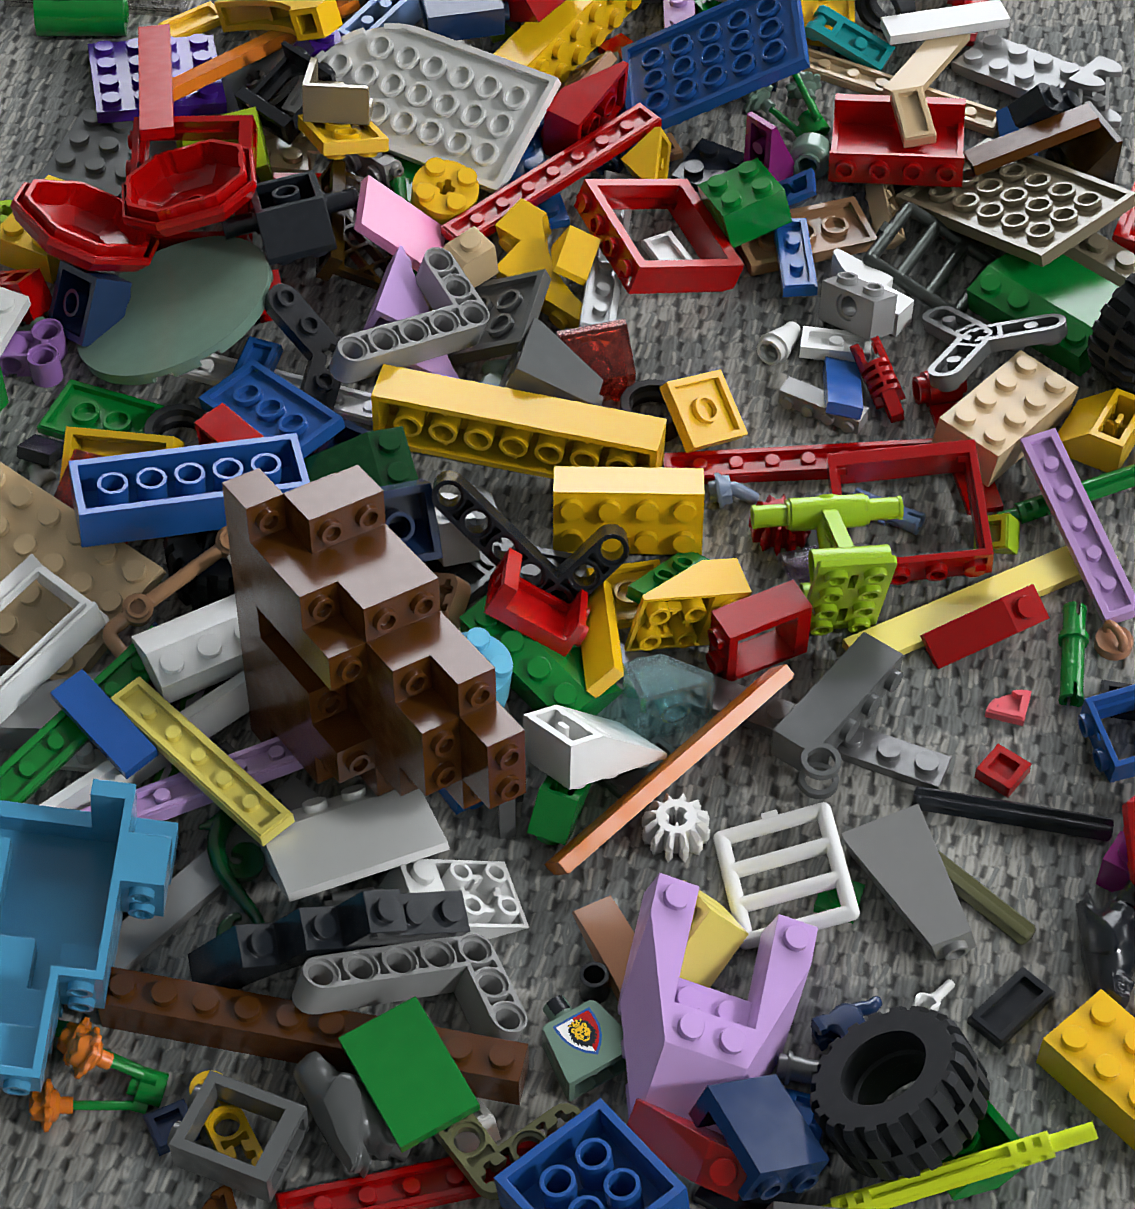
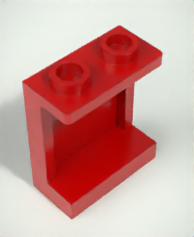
[484,547,590,657]

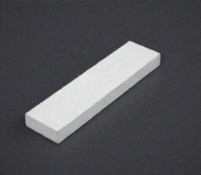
[880,0,1010,45]

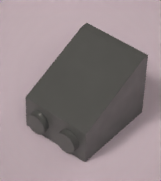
[499,318,604,406]

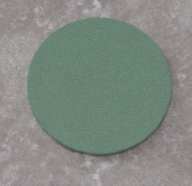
[76,236,273,385]

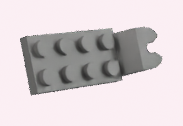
[951,34,1123,127]

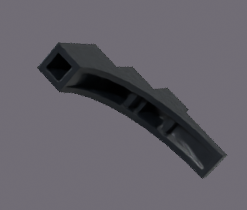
[187,889,470,990]

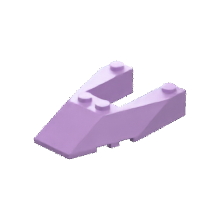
[617,873,818,1134]

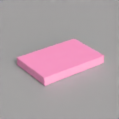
[354,175,445,272]

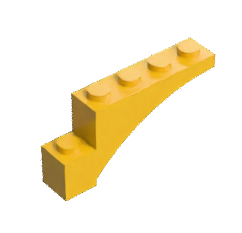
[214,0,343,41]
[495,198,610,349]

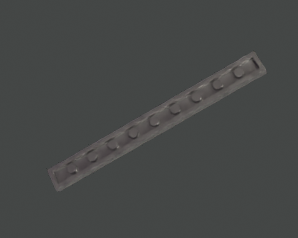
[579,644,951,789]

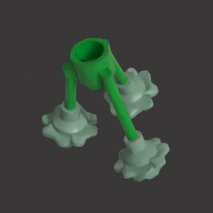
[742,71,830,137]

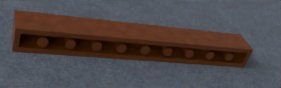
[98,967,529,1105]

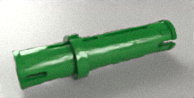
[1058,601,1089,707]

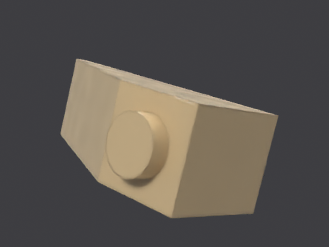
[424,226,499,311]

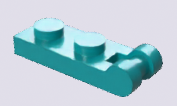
[805,5,895,71]

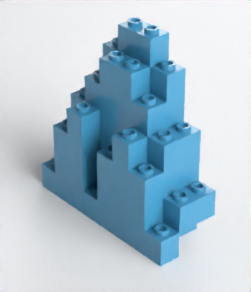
[0,779,179,1096]

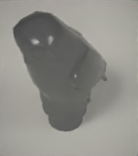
[294,1051,411,1178]

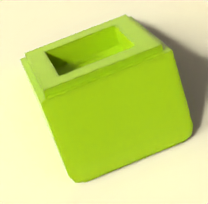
[974,513,1020,555]

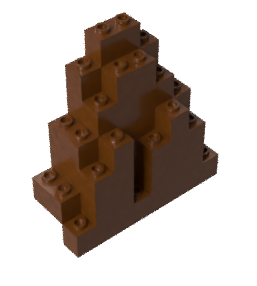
[222,465,526,809]

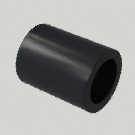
[579,962,609,1004]

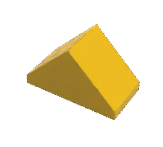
[621,127,672,179]
[551,225,601,286]

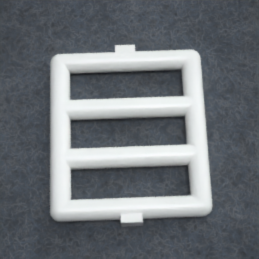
[713,802,860,950]

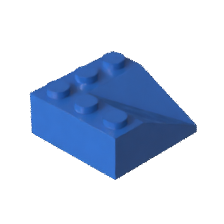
[494,1098,690,1209]

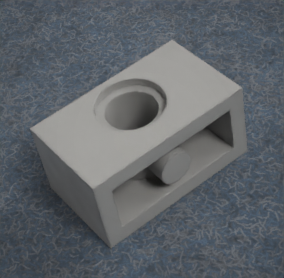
[818,272,898,341]

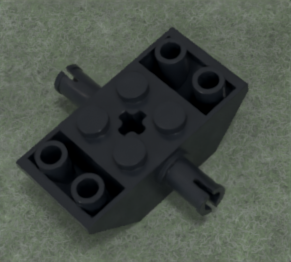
[222,170,358,266]

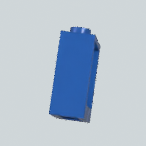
[1077,684,1135,783]

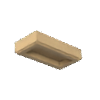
[890,85,937,148]

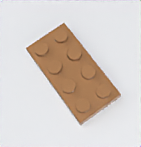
[736,196,877,276]

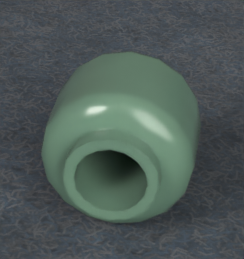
[790,132,831,180]

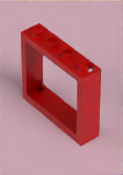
[126,115,258,251]
[574,179,744,294]
[827,439,994,585]

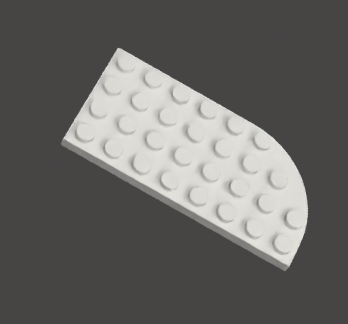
[282,23,561,193]

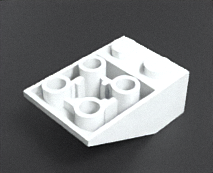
[523,705,667,790]
[378,859,529,944]

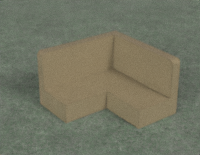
[302,57,373,125]

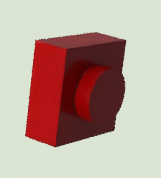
[974,744,1032,798]

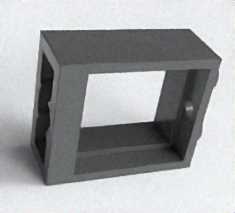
[167,1070,310,1203]

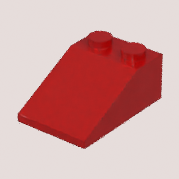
[541,61,629,157]

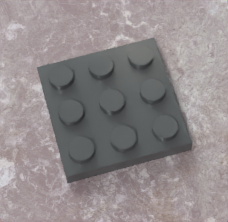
[447,269,551,366]

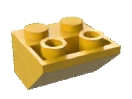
[1058,388,1135,473]

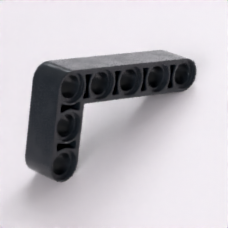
[431,470,629,604]

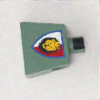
[542,995,627,1102]

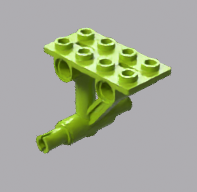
[750,493,904,636]

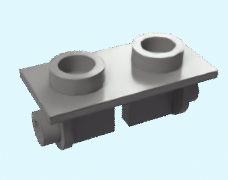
[344,152,404,188]

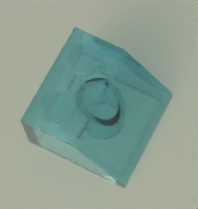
[622,653,715,741]

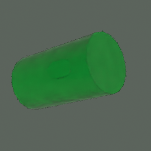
[33,0,129,37]

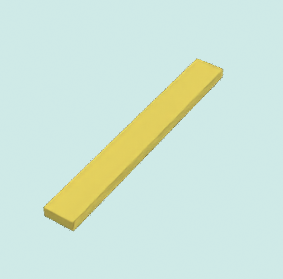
[842,546,1118,655]

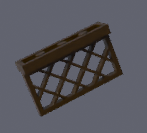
[316,159,393,290]

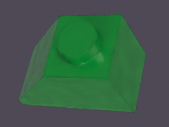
[527,775,592,845]

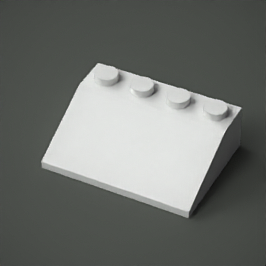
[260,784,450,902]

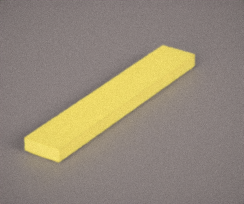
[110,676,295,847]

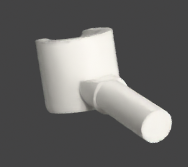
[912,979,955,1011]

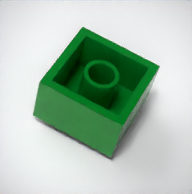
[697,158,793,248]

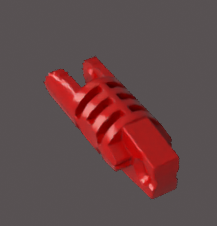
[849,336,906,423]

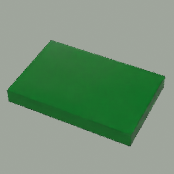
[37,379,164,440]
[338,996,480,1153]

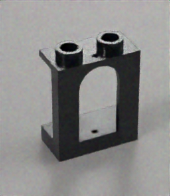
[235,40,336,145]

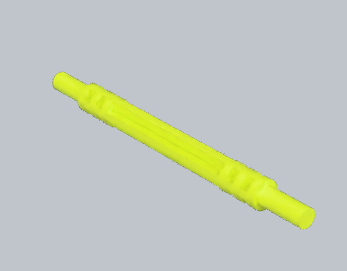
[822,1121,1098,1209]

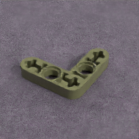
[434,1103,582,1200]

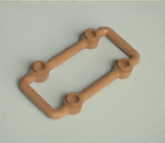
[102,526,230,692]

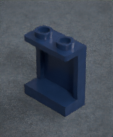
[688,1074,830,1201]

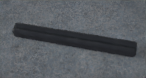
[912,786,1114,841]

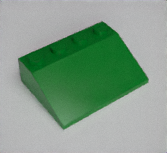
[966,253,1120,377]

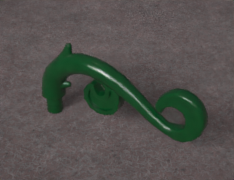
[198,799,282,937]

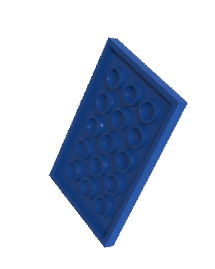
[621,0,810,130]

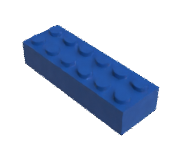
[68,433,310,548]

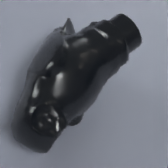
[1075,879,1135,1009]

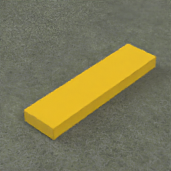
[581,580,624,698]

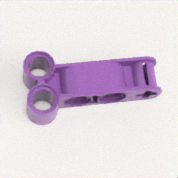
[0,318,68,388]

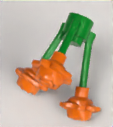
[28,1017,169,1132]

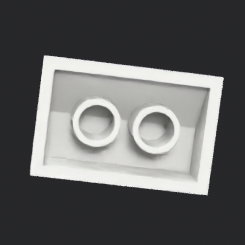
[131,594,244,703]

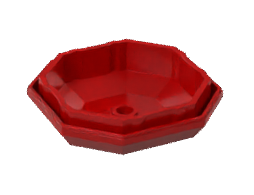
[122,139,257,237]
[10,179,159,272]

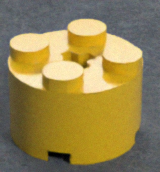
[410,157,479,225]

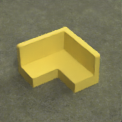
[679,880,749,988]

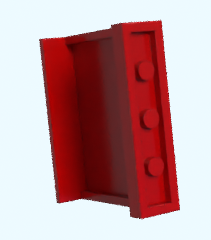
[828,93,966,187]

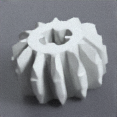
[642,793,710,863]

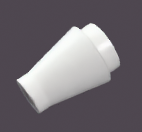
[757,321,802,365]

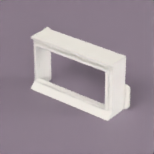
[0,553,110,724]

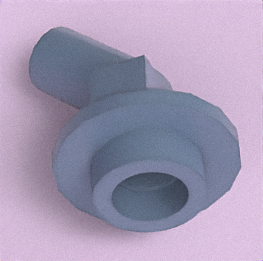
[708,472,759,509]

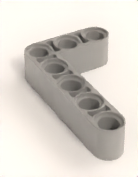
[329,247,490,383]
[291,933,528,1042]

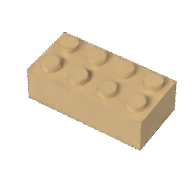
[932,350,1079,487]

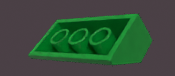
[459,595,622,716]

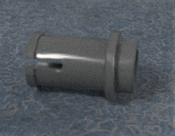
[775,1050,820,1085]

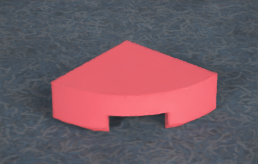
[985,690,1032,726]

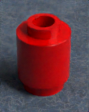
[912,371,967,407]

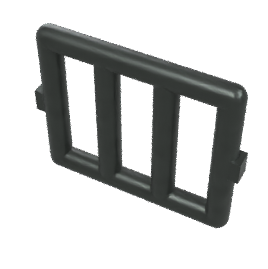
[862,201,998,313]

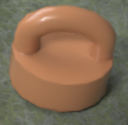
[1094,619,1133,661]

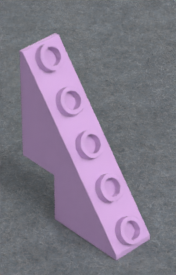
[363,245,459,379]

